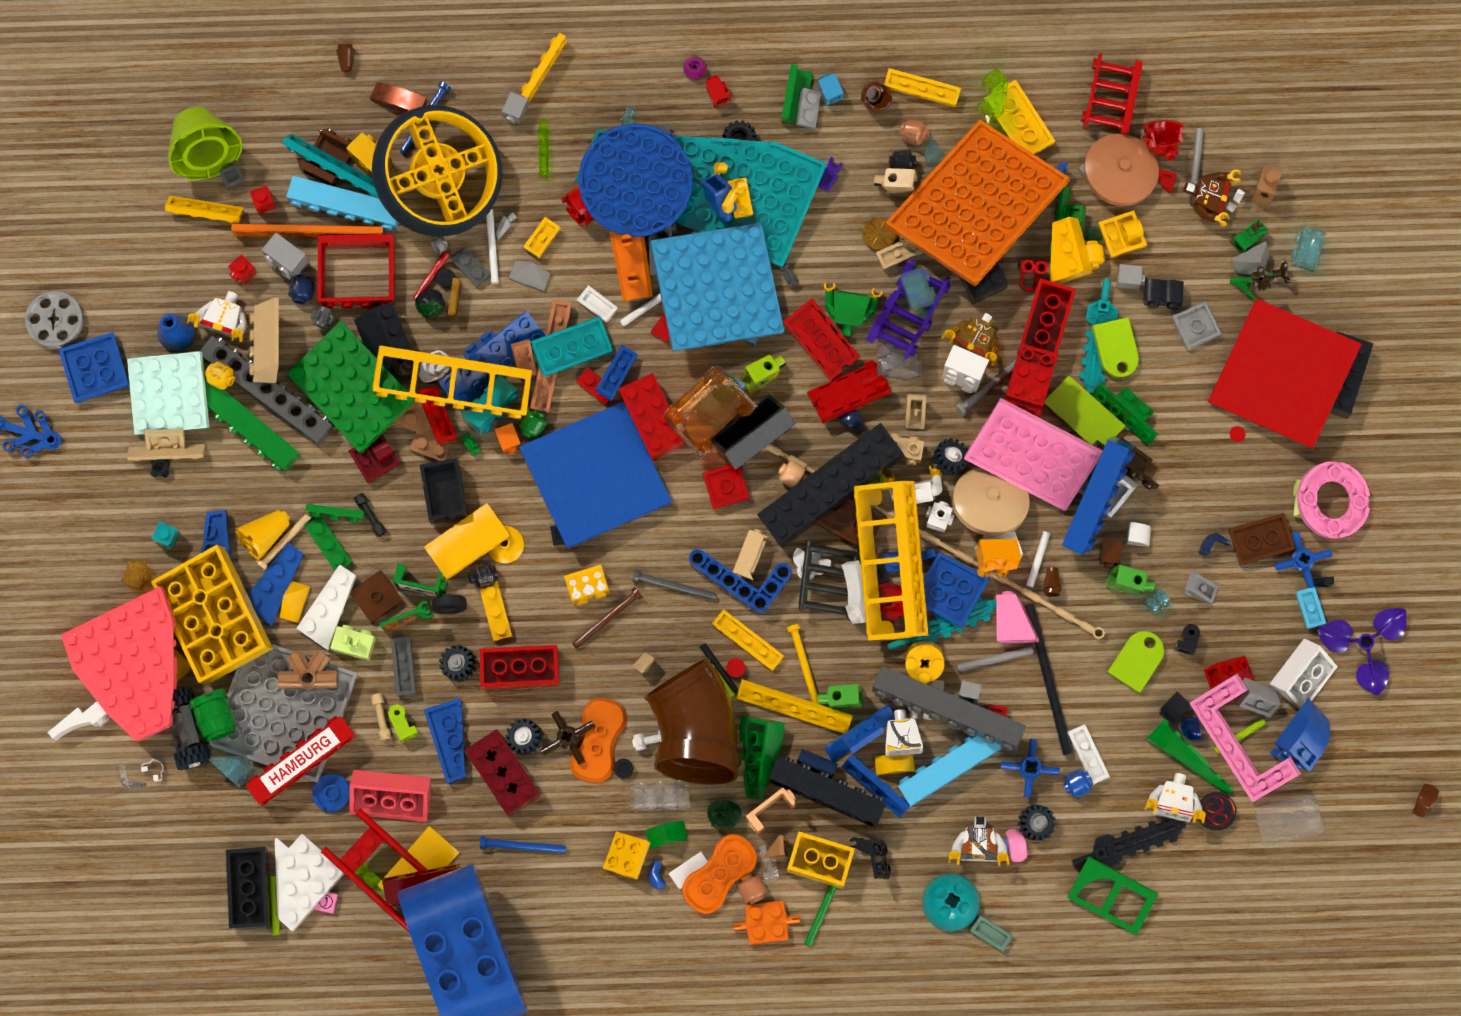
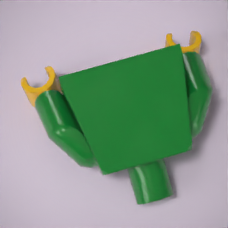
[824,282,883,336]

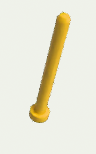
[787,624,819,704]

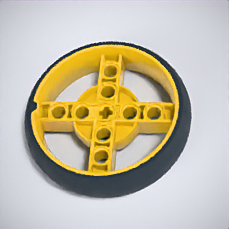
[372,105,502,237]

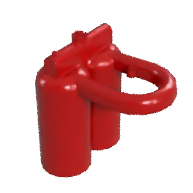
[1017,259,1048,292]

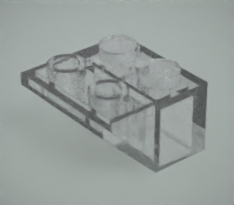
[877,338,922,381]

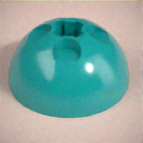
[922,873,980,932]

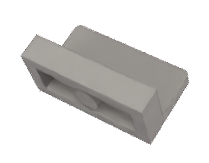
[1237,678,1281,717]

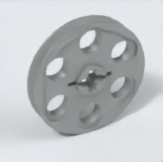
[25,291,83,348]

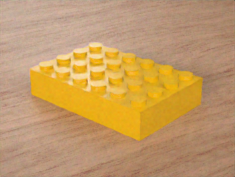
[151,545,273,685]

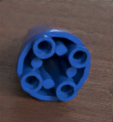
[157,314,195,351]

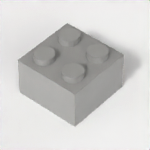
[262,233,310,280]

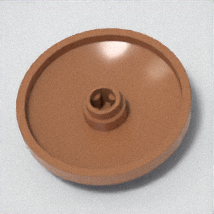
[1084,134,1159,206]

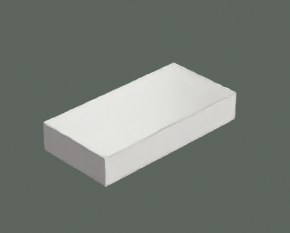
[577,285,618,324]
[669,852,708,890]

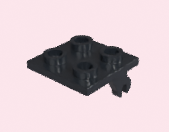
[850,837,891,880]

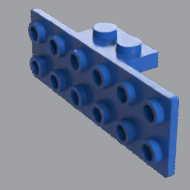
[438,311,546,410]

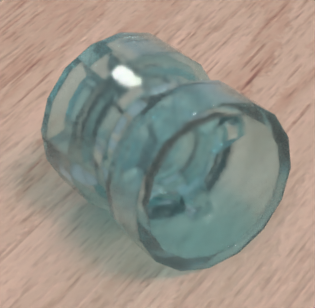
[1144,589,1171,616]

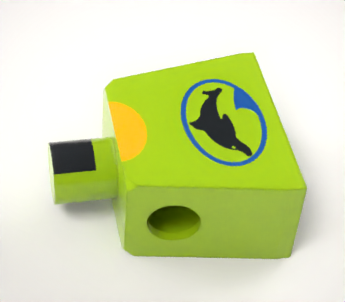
[740,355,786,394]

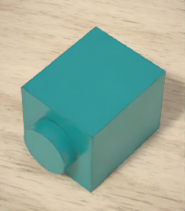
[151,521,180,550]

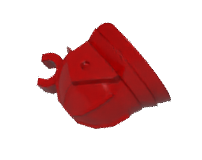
[1142,120,1184,161]

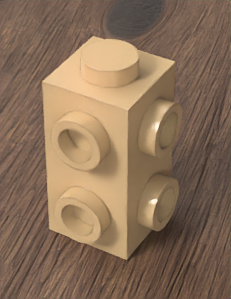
[890,433,924,465]

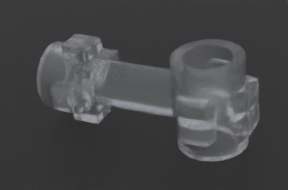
[756,844,780,883]

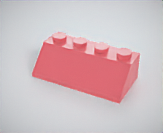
[350,770,431,822]

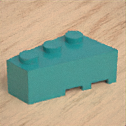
[461,375,518,436]

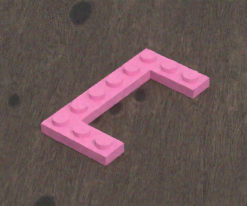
[1190,674,1301,802]

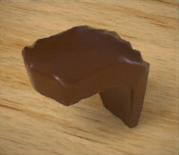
[1413,784,1439,817]

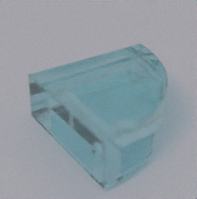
[925,140,944,166]

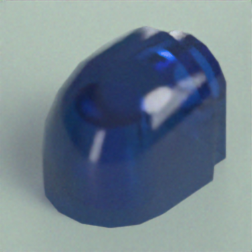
[1180,716,1202,741]

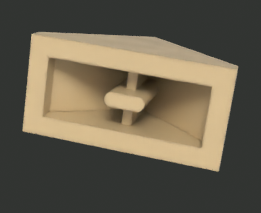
[905,394,927,429]

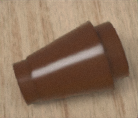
[336,44,355,72]
[1043,567,1062,597]

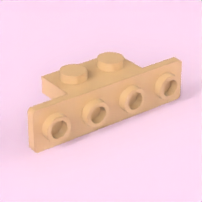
[127,429,205,461]

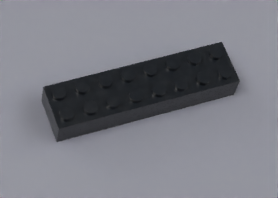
[757,423,906,548]

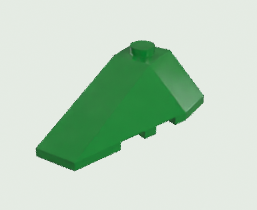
[739,716,785,800]

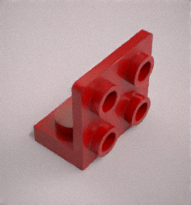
[1203,656,1255,700]

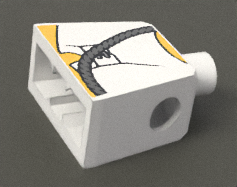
[885,709,923,756]

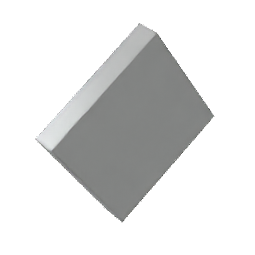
[1171,301,1222,351]

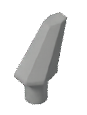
[495,212,517,240]

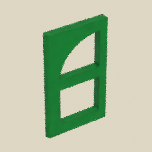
[1067,856,1158,935]

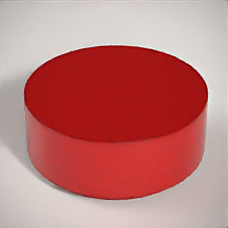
[726,658,746,678]

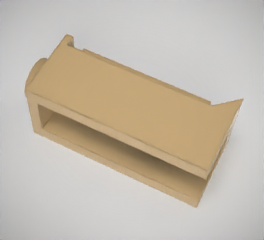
[733,529,767,583]

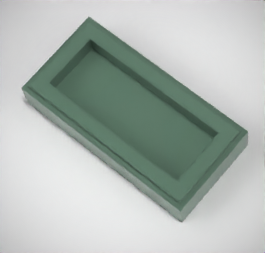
[969,915,1013,953]

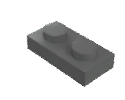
[451,247,491,288]

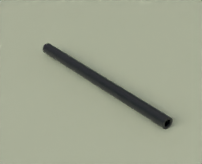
[1025,603,1072,755]

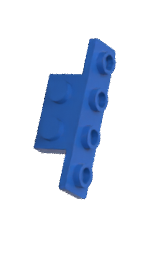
[824,705,895,761]

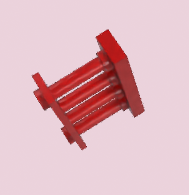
[1080,53,1143,135]

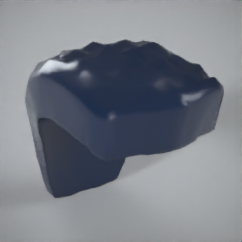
[836,410,865,435]
[1199,533,1231,556]

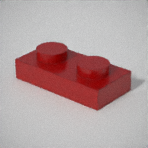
[576,367,618,406]

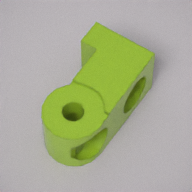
[388,704,419,743]

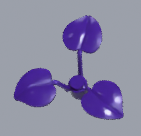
[1318,608,1407,696]

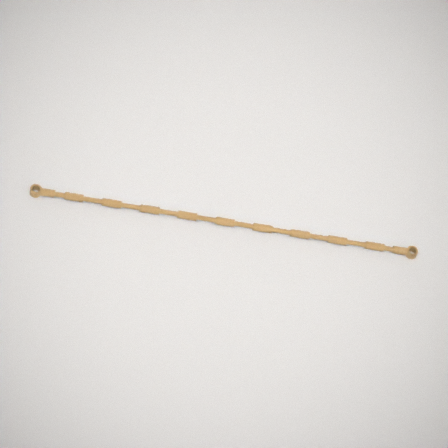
[762,444,1105,640]

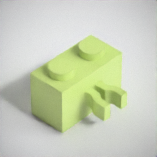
[330,625,376,661]

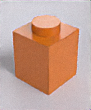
[495,423,521,455]

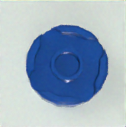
[312,773,350,812]

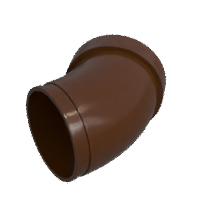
[644,657,740,785]

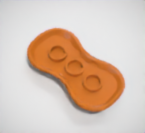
[570,698,627,783]
[682,834,757,914]

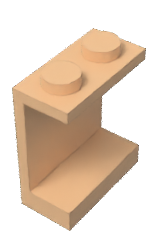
[746,788,796,835]

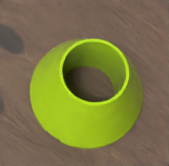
[168,107,242,180]

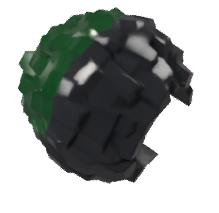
[415,289,445,319]

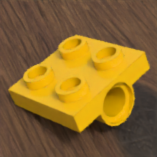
[1098,211,1147,258]
[603,831,651,879]

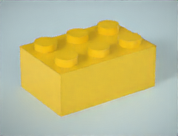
[787,832,855,889]

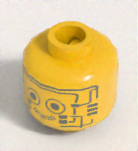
[205,362,235,390]

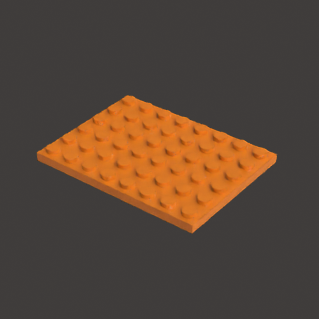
[885,120,1069,286]

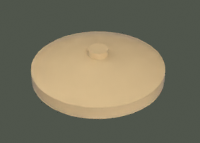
[952,467,1030,536]

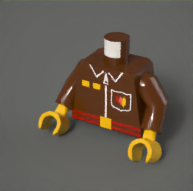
[1183,170,1241,227]

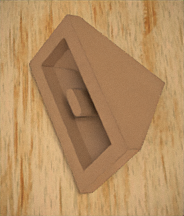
[763,835,788,858]

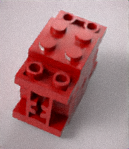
[1004,343,1058,418]

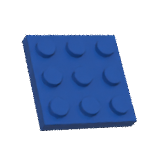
[58,332,130,404]
[923,552,990,629]

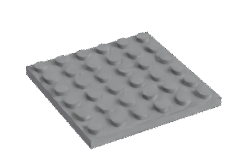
[208,644,358,783]

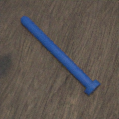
[400,81,451,155]
[480,836,566,853]

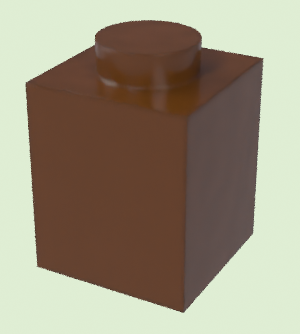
[1099,539,1122,569]

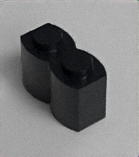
[1143,279,1184,310]

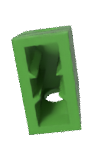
[1106,565,1155,594]
[818,684,864,709]

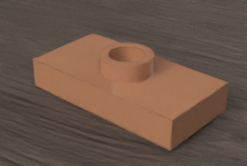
[511,339,537,380]

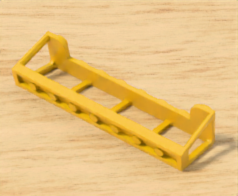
[372,346,532,419]
[854,481,928,641]

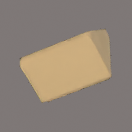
[633,653,655,676]

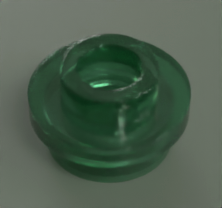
[1083,226,1102,241]

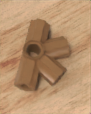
[278,651,339,691]

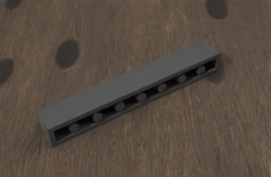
[872,666,1026,751]

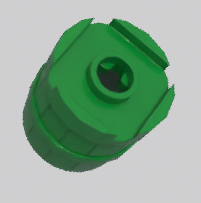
[189,689,237,742]

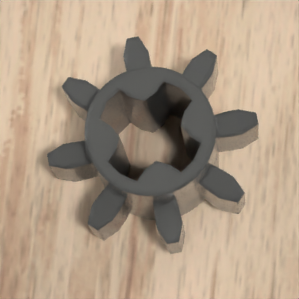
[310,306,335,329]

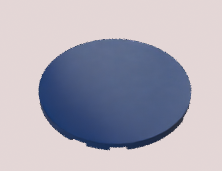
[579,123,693,237]

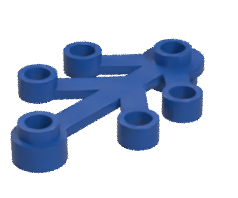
[0,404,61,458]

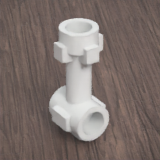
[632,730,661,751]

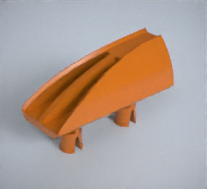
[609,231,653,302]

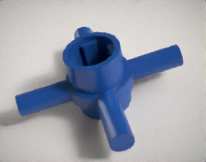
[1001,739,1060,798]

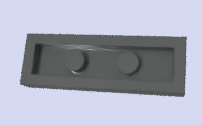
[391,636,416,697]

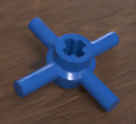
[1274,531,1332,588]

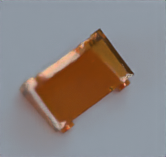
[664,365,758,458]

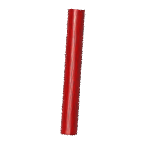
[413,251,450,300]

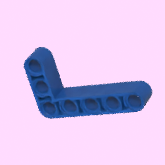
[689,549,791,614]

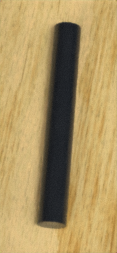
[699,643,739,694]

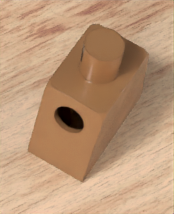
[1251,165,1282,207]

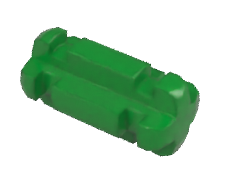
[461,433,481,456]

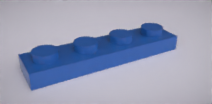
[842,754,910,818]

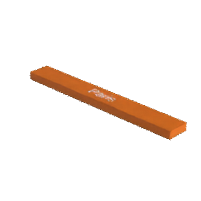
[231,224,385,238]

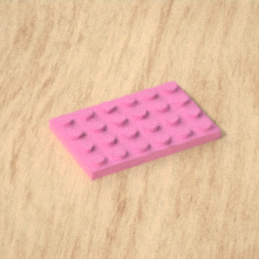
[964,398,1103,511]

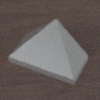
[509,261,551,291]

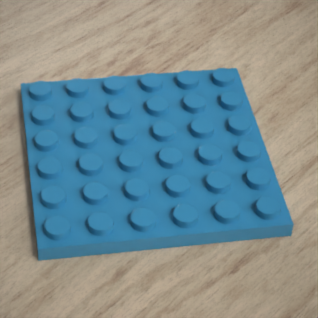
[650,223,784,352]

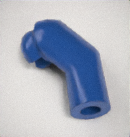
[648,860,666,890]

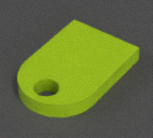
[1091,317,1139,378]
[1107,631,1164,694]

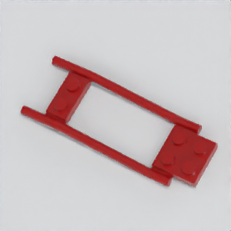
[321,808,428,932]

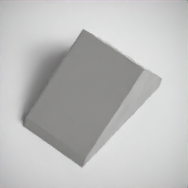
[1232,242,1269,275]

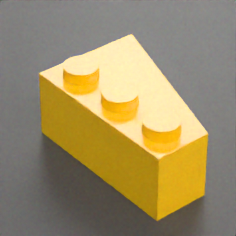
[1050,217,1093,284]

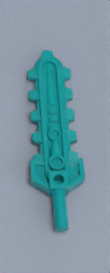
[1079,279,1118,394]
[887,597,997,651]

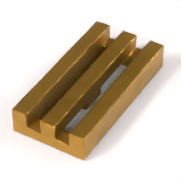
[448,278,462,320]

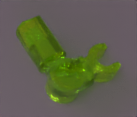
[355,864,381,890]

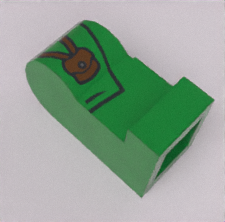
[1231,219,1269,254]

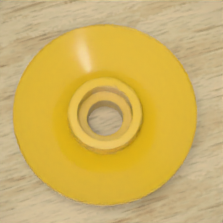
[487,526,524,564]

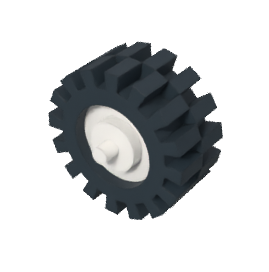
[932,438,969,476]
[505,718,543,755]

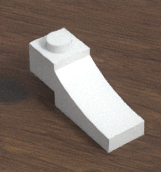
[841,560,866,624]
[48,702,109,741]

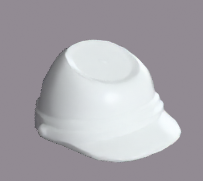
[419,350,452,382]

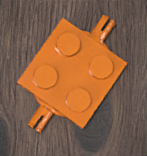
[733,901,800,945]

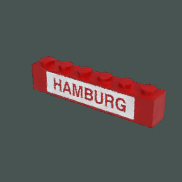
[246,716,357,807]

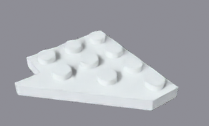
[275,834,344,932]

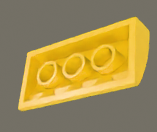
[424,503,510,580]
[377,826,460,891]

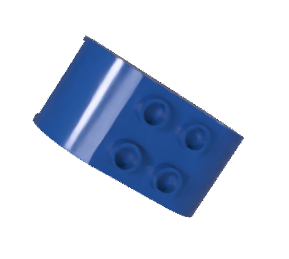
[398,863,528,1016]

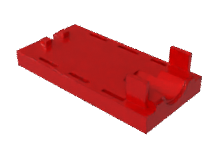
[783,298,860,381]
[807,359,892,424]

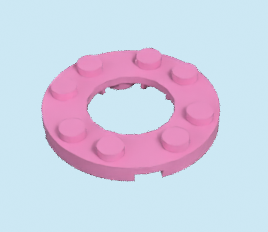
[1297,461,1370,538]

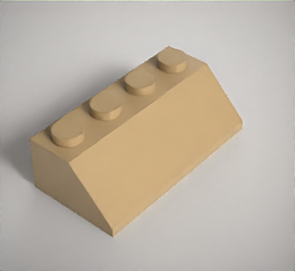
[249,297,279,383]

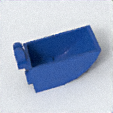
[1270,698,1330,772]

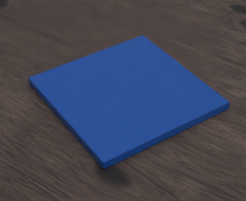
[519,402,672,549]

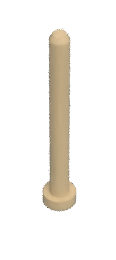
[256,504,318,571]

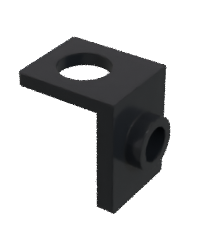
[1159,691,1191,726]

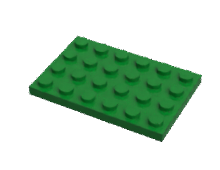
[287,320,415,454]

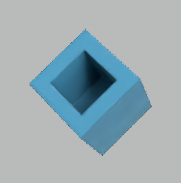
[817,73,844,106]

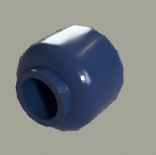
[288,275,315,304]

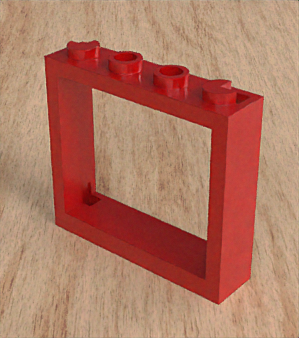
[318,234,395,309]

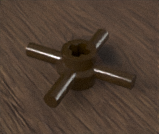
[541,711,595,765]

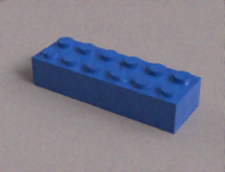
[1061,437,1135,555]

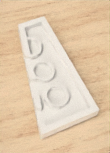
[296,565,357,650]

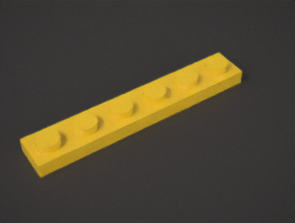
[736,679,853,734]

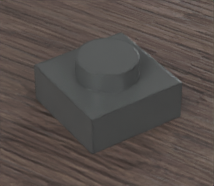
[220,164,245,190]

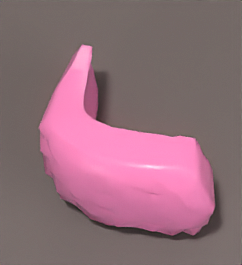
[1006,829,1027,862]

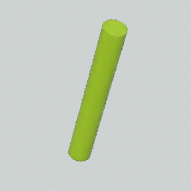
[1213,718,1266,755]
[269,876,280,936]

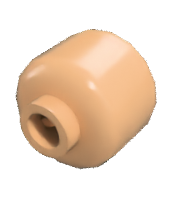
[778,461,807,489]

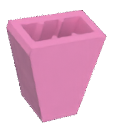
[996,591,1039,644]

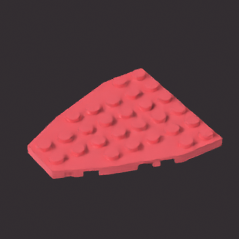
[61,586,177,742]

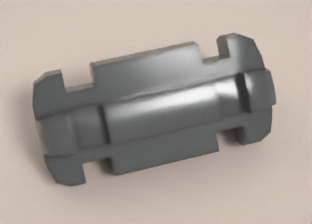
[780,264,798,288]

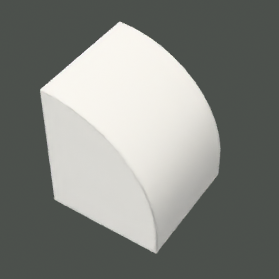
[1126,522,1151,547]

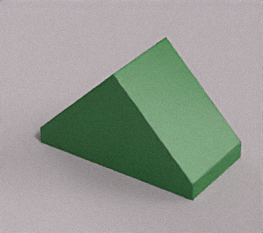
[645,821,688,849]

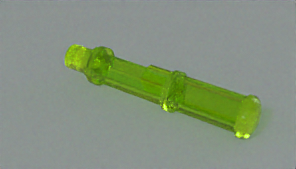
[537,119,549,177]

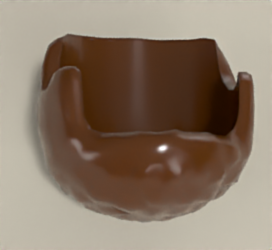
[861,82,893,112]

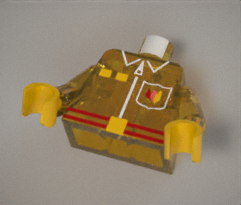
[942,313,999,366]

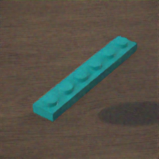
[282,134,379,198]

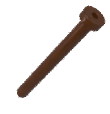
[572,587,643,648]

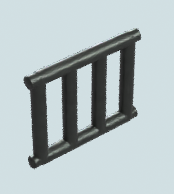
[798,541,860,618]

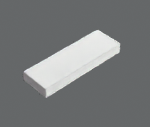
[1067,724,1110,784]

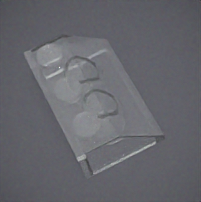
[630,781,690,811]

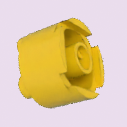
[905,641,944,683]

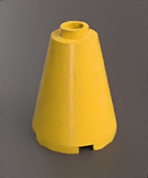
[235,510,290,560]

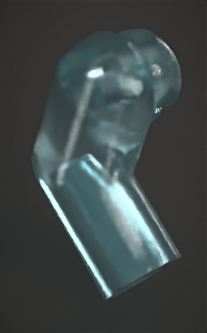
[620,106,636,125]

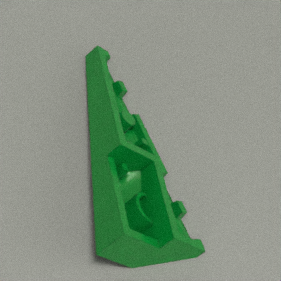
[1145,719,1234,795]

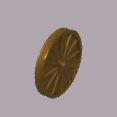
[862,217,896,251]

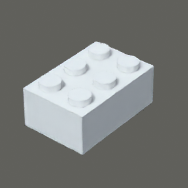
[941,345,989,393]

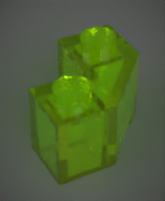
[977,67,1009,124]

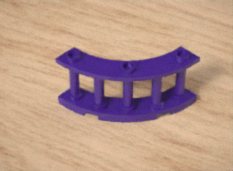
[866,258,952,360]

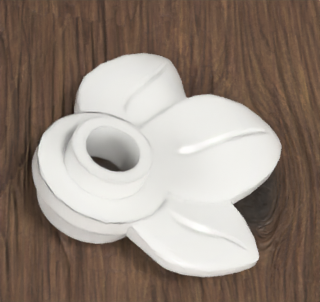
[793,544,831,580]

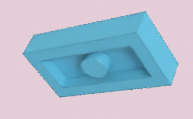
[1295,587,1326,629]

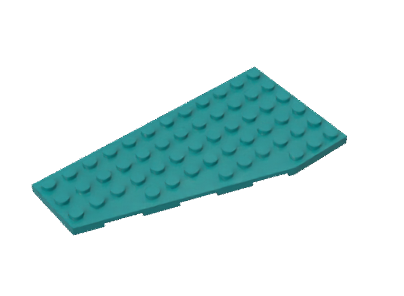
[575,129,827,267]

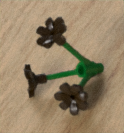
[1230,259,1291,302]

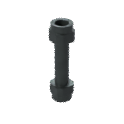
[353,493,387,537]

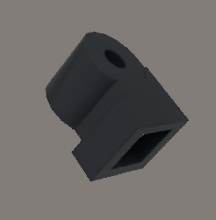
[1174,624,1200,656]

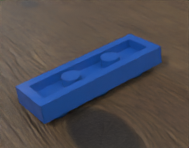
[595,345,638,401]

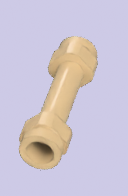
[371,693,392,741]

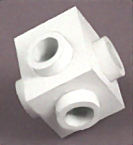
[926,501,954,533]

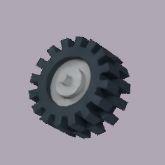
[439,645,477,682]
[1018,805,1056,840]

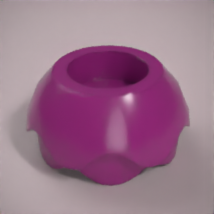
[683,56,706,80]

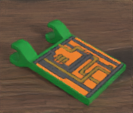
[379,601,434,633]

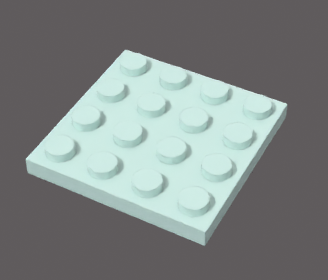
[127,351,209,435]

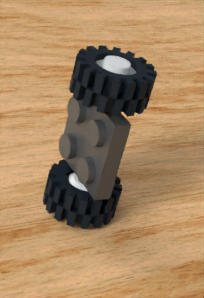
[169,687,212,770]

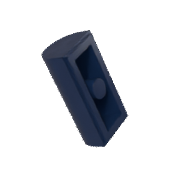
[796,748,838,779]

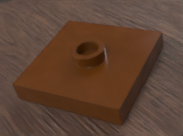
[350,570,403,624]

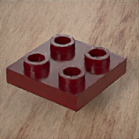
[348,434,401,484]

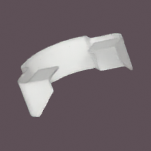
[1226,189,1245,212]
[141,760,165,782]

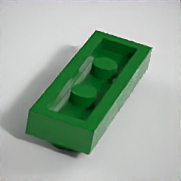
[305,503,364,523]
[305,516,353,571]

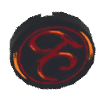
[1199,792,1236,831]

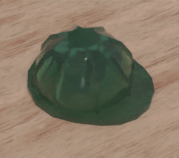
[707,800,742,831]

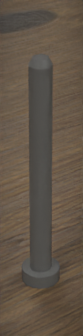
[632,569,716,600]

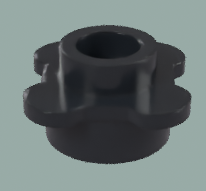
[150,459,170,478]

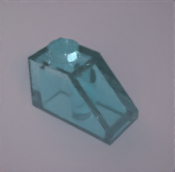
[209,756,255,788]

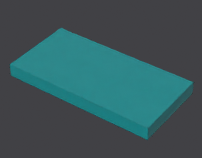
[530,316,614,378]

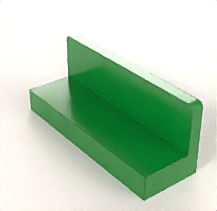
[781,64,813,125]

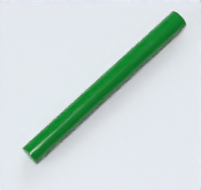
[804,885,837,947]

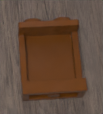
[299,128,352,187]

